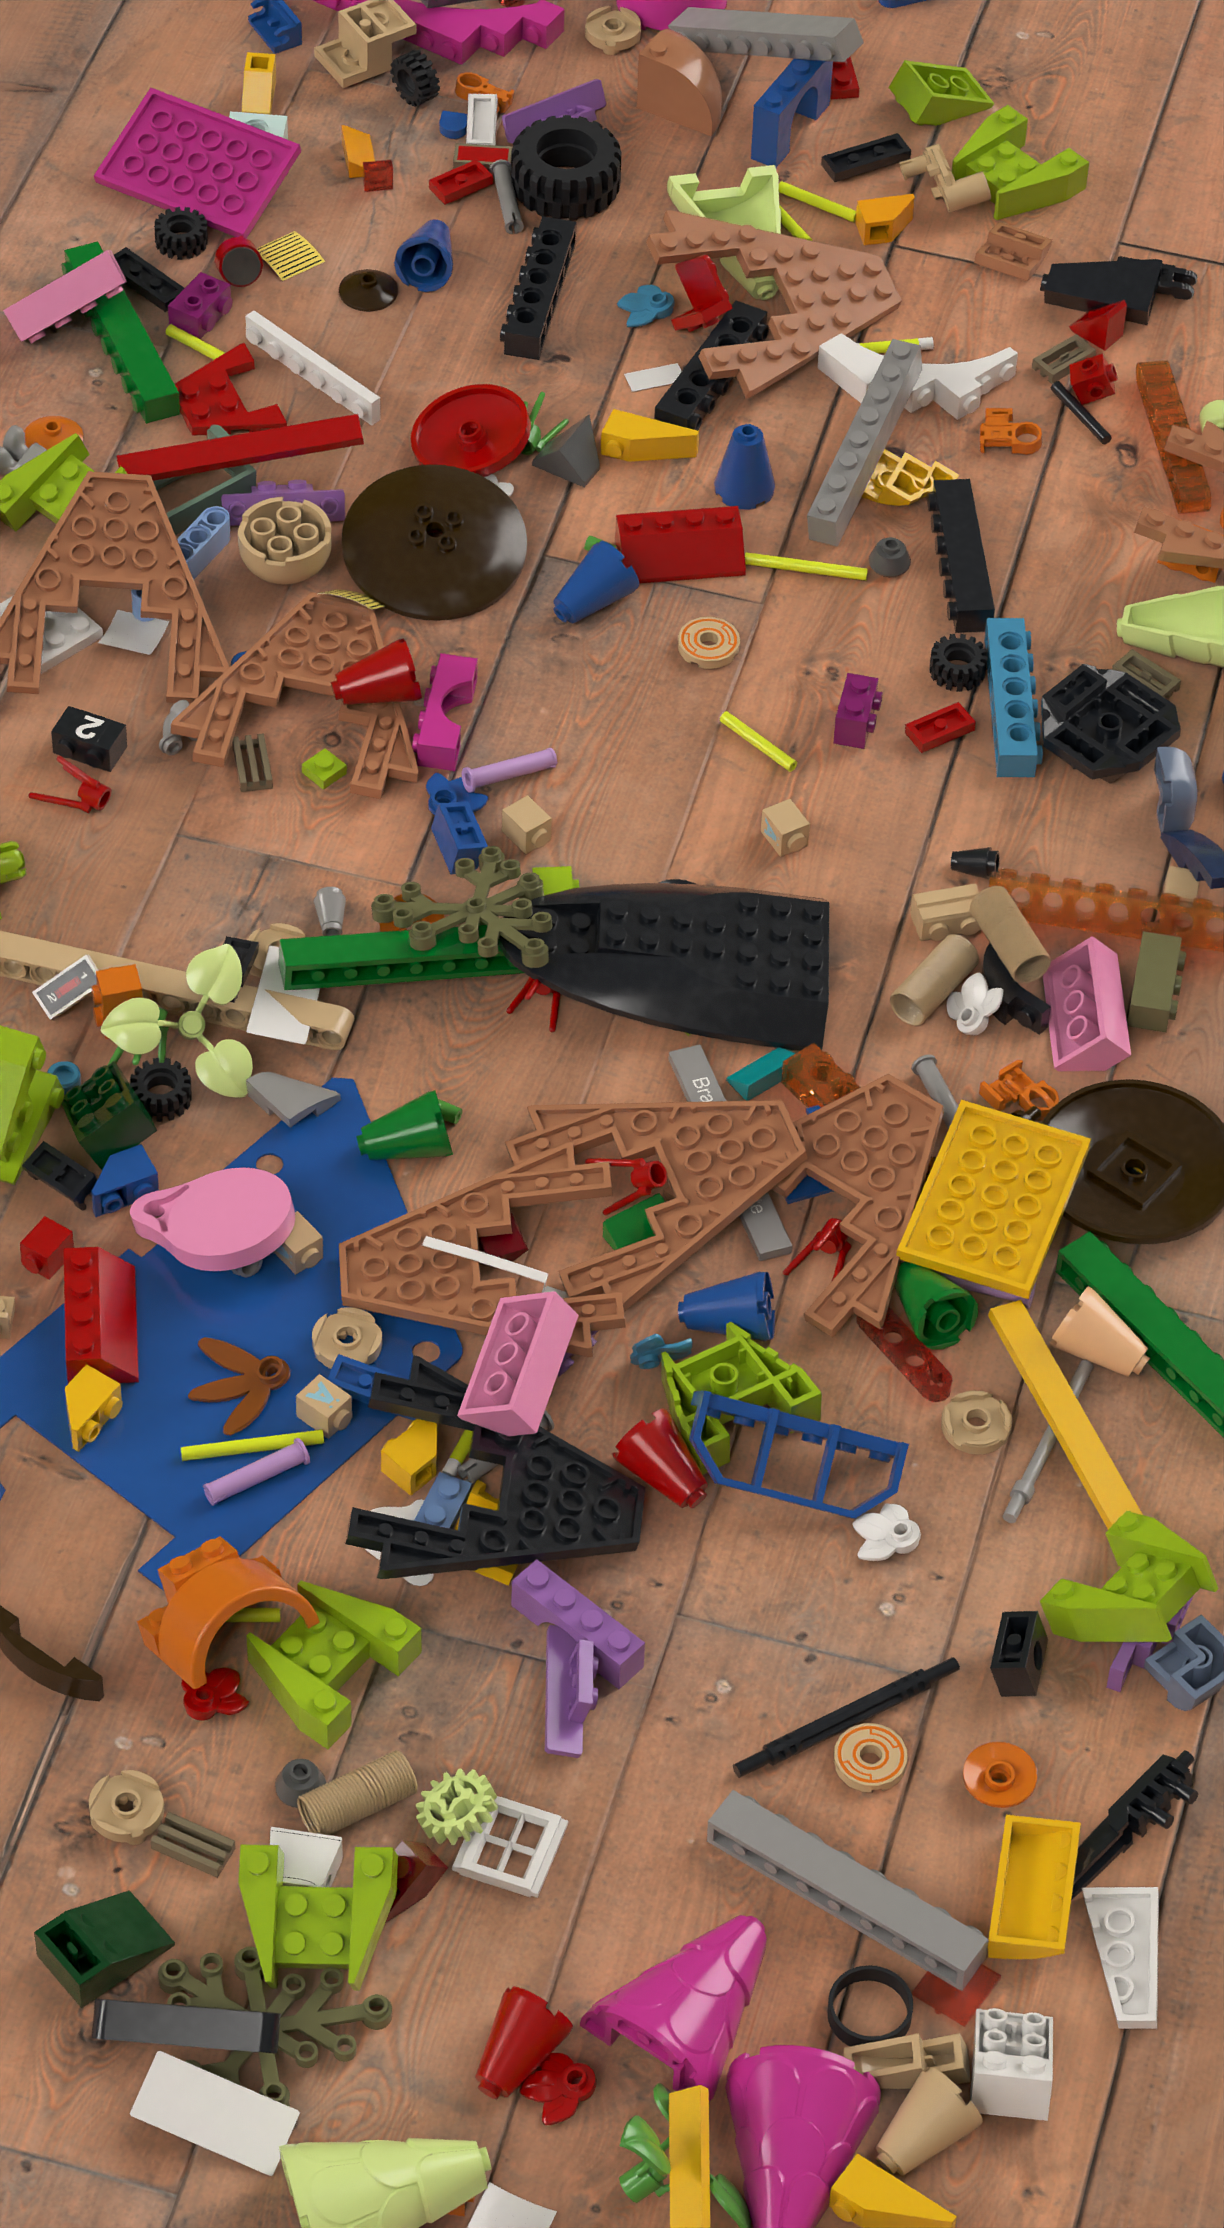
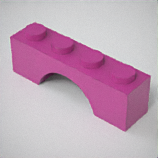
[412,653,478,771]

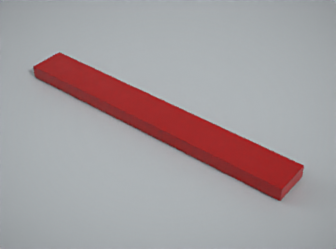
[117,414,364,481]

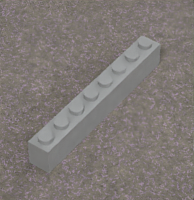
[668,7,864,62]
[807,339,922,547]
[707,1790,989,1991]

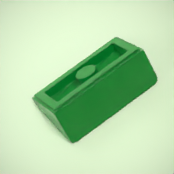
[602,1193,665,1250]

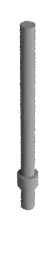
[1003,1360,1093,1523]

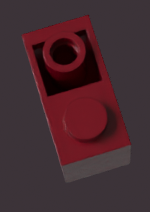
[385,1840,448,1923]

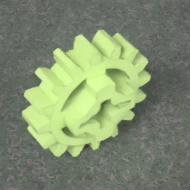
[416,1769,498,1845]

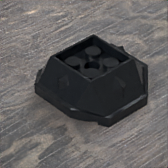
[1041,664,1181,784]

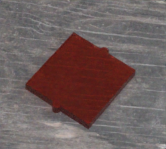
[912,1964,1001,2027]

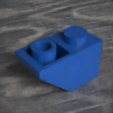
[92,1144,159,1217]

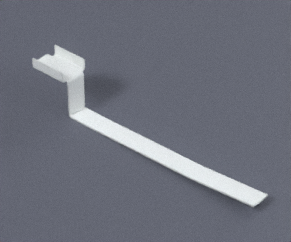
[422,1236,568,1298]

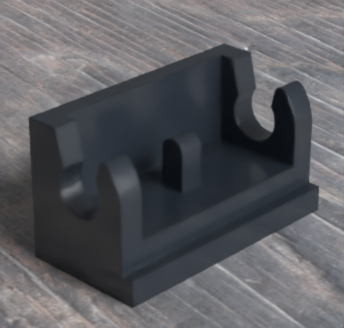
[22,1141,97,1211]

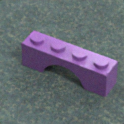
[511,1559,645,1689]

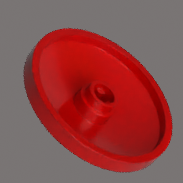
[410,384,531,477]

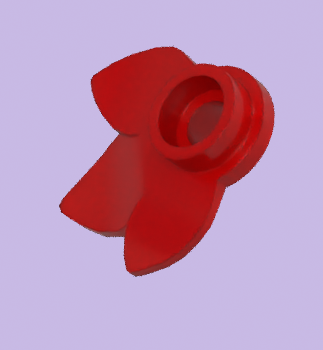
[181,1667,249,1721]
[520,2052,597,2125]

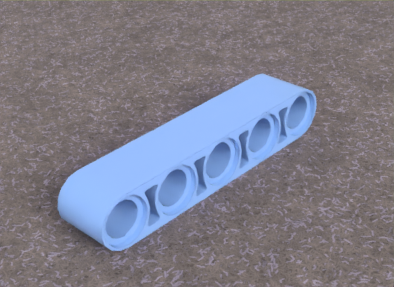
[131,506,230,622]

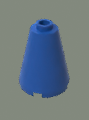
[394,219,453,292]
[714,424,775,510]
[553,541,639,623]
[678,1271,775,1341]

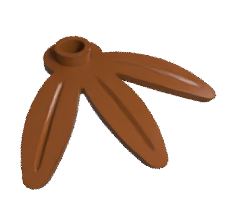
[188,1337,290,1435]

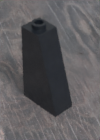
[1040,259,1162,325]

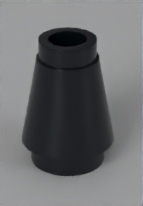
[951,847,1000,879]

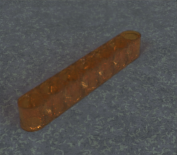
[1136,360,1211,514]

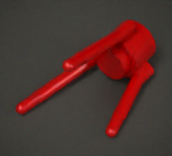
[28,756,112,813]
[506,977,560,1032]
[585,1158,667,1215]
[783,1218,852,1281]

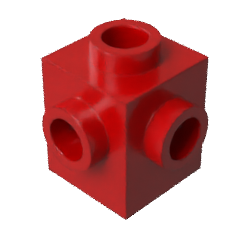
[1069,353,1118,405]

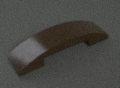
[0,1605,104,1701]

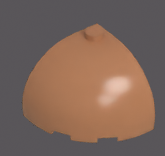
[637,29,722,137]

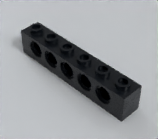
[500,216,577,360]
[654,300,769,431]

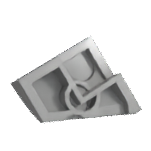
[246,1072,341,1127]

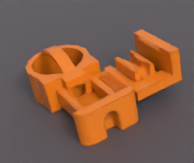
[455,72,514,114]
[980,408,1042,455]
[979,1060,1059,1121]

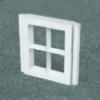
[452,1796,568,1898]

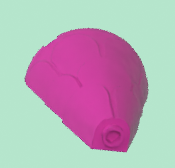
[580,1915,767,2102]
[725,2045,881,2228]

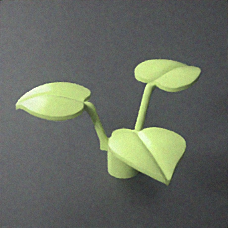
[101,944,253,1098]

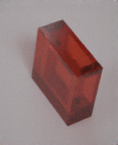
[363,160,393,192]

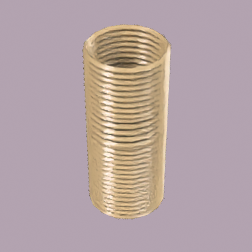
[970,886,1051,983]
[890,934,979,1026]
[297,1750,418,1835]

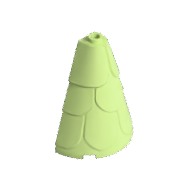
[667,165,781,300]
[1117,586,1224,668]
[279,2138,492,2228]

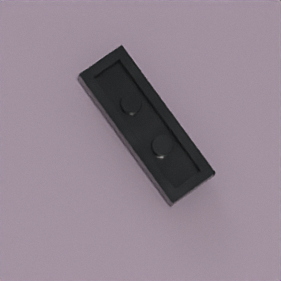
[821,133,911,182]
[114,247,184,312]

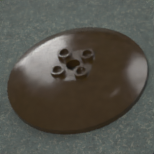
[342,465,527,621]
[1041,1079,1224,1244]

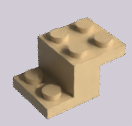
[314,0,416,88]

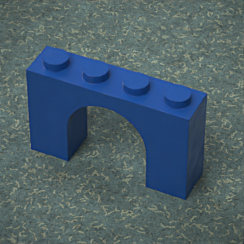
[751,59,833,168]

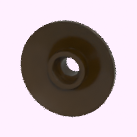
[339,269,398,312]

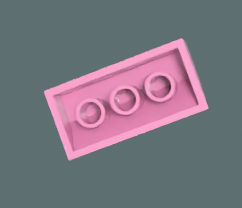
[3,249,127,343]
[1043,936,1131,1071]
[457,1291,579,1436]

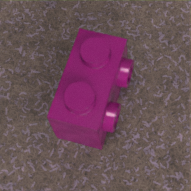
[168,272,233,339]
[833,673,883,749]

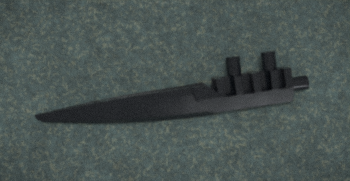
[1072,1750,1198,1899]

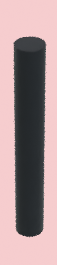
[1051,381,1112,445]

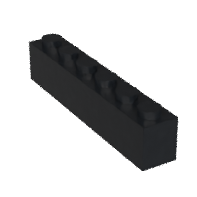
[927,479,995,633]

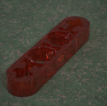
[856,1307,953,1402]

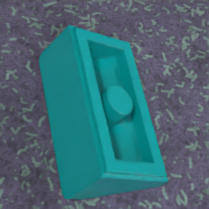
[726,1047,801,1101]

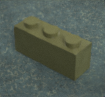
[1127,931,1186,1032]

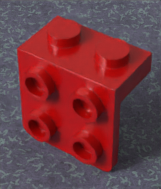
[671,255,733,332]

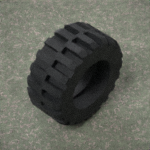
[511,115,622,221]

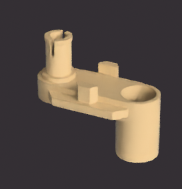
[899,143,991,213]

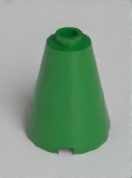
[356,1090,453,1160]
[894,1261,978,1350]

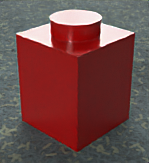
[20,1216,74,1280]

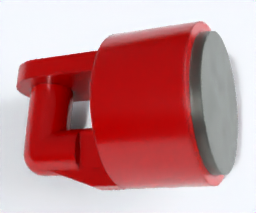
[214,235,263,287]

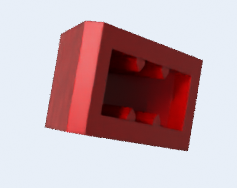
[1069,300,1127,351]

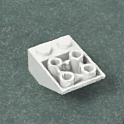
[970,2008,1053,2121]

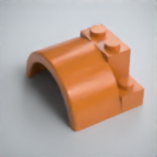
[137,1536,320,1689]

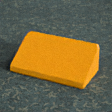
[341,125,378,178]

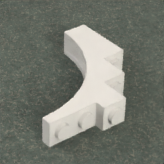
[817,333,1018,420]

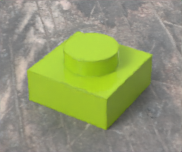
[302,748,347,790]

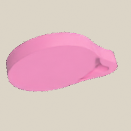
[130,1168,295,1271]

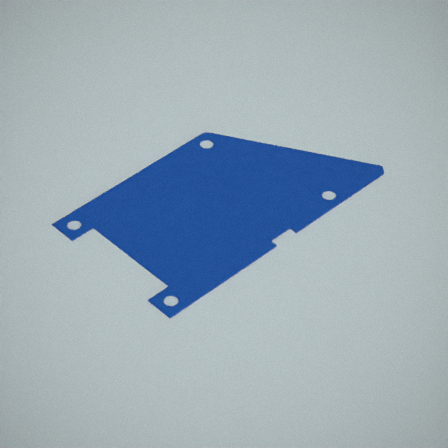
[0,1077,463,1591]

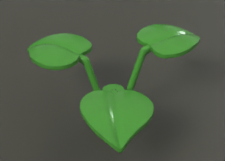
[619,2083,752,2228]

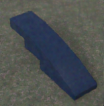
[1160,830,1224,889]

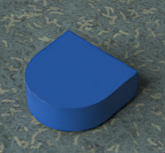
[439,110,468,139]

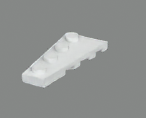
[1082,1887,1159,2029]

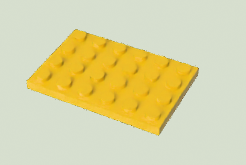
[896,1100,1091,1299]

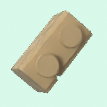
[910,883,982,941]

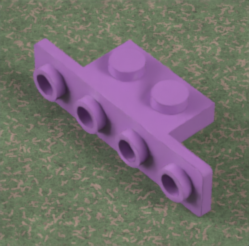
[502,79,606,144]
[221,480,345,526]
[545,1625,598,1758]

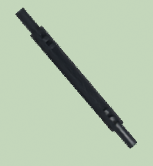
[733,1657,960,1778]

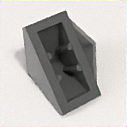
[532,414,600,488]

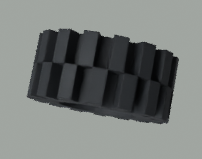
[390,50,440,107]
[154,207,208,260]
[929,634,988,692]
[130,1058,192,1122]

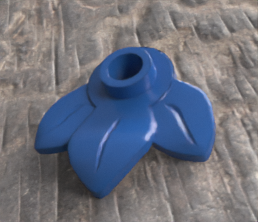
[426,773,488,815]

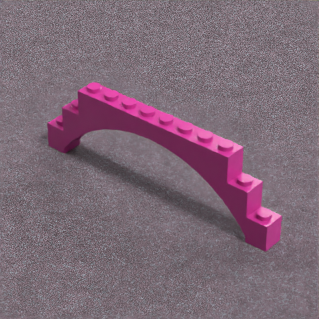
[313,0,565,65]

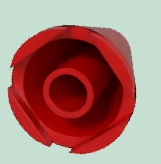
[331,638,422,705]
[612,1408,708,1508]
[475,1986,573,2100]

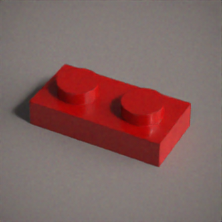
[830,56,860,100]
[429,159,493,205]
[905,702,976,753]

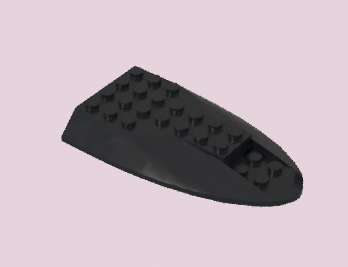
[498,883,829,1053]

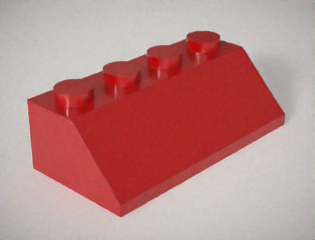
[615,506,746,584]
[63,1247,139,1383]

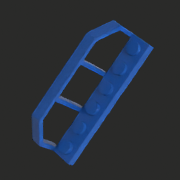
[689,1390,909,1519]

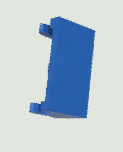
[248,0,302,54]
[431,801,488,874]

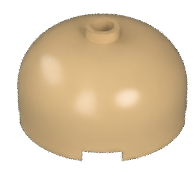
[238,497,331,585]

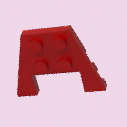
[175,343,287,436]

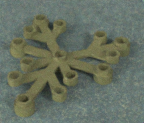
[371,846,552,968]
[158,1947,392,2107]

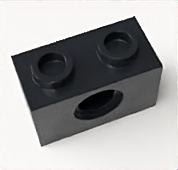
[990,1611,1048,1697]

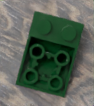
[62,1061,157,1170]
[34,1890,175,2008]

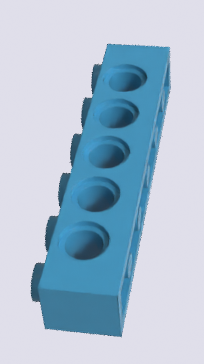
[984,618,1043,777]

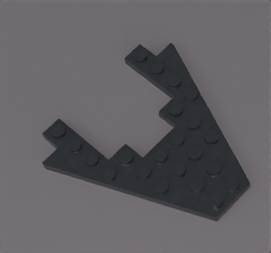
[345,1355,646,1579]

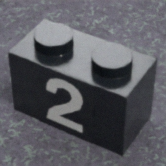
[51,706,127,772]

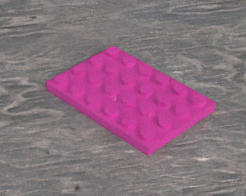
[94,87,301,239]

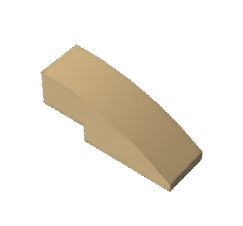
[844,2033,971,2089]

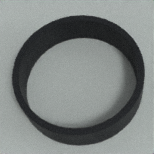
[827,1965,913,2047]

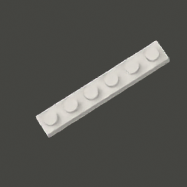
[245,311,380,425]

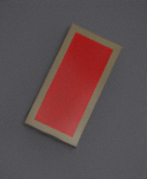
[453,143,513,171]

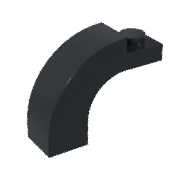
[982,943,1051,1035]

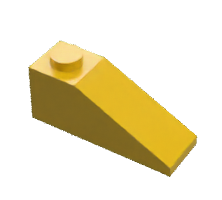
[601,409,699,462]
[829,2153,957,2228]

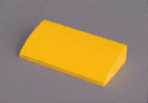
[988,1815,1081,1959]

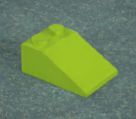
[888,60,994,126]

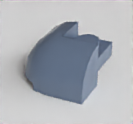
[1154,747,1198,832]
[1144,1615,1224,1711]

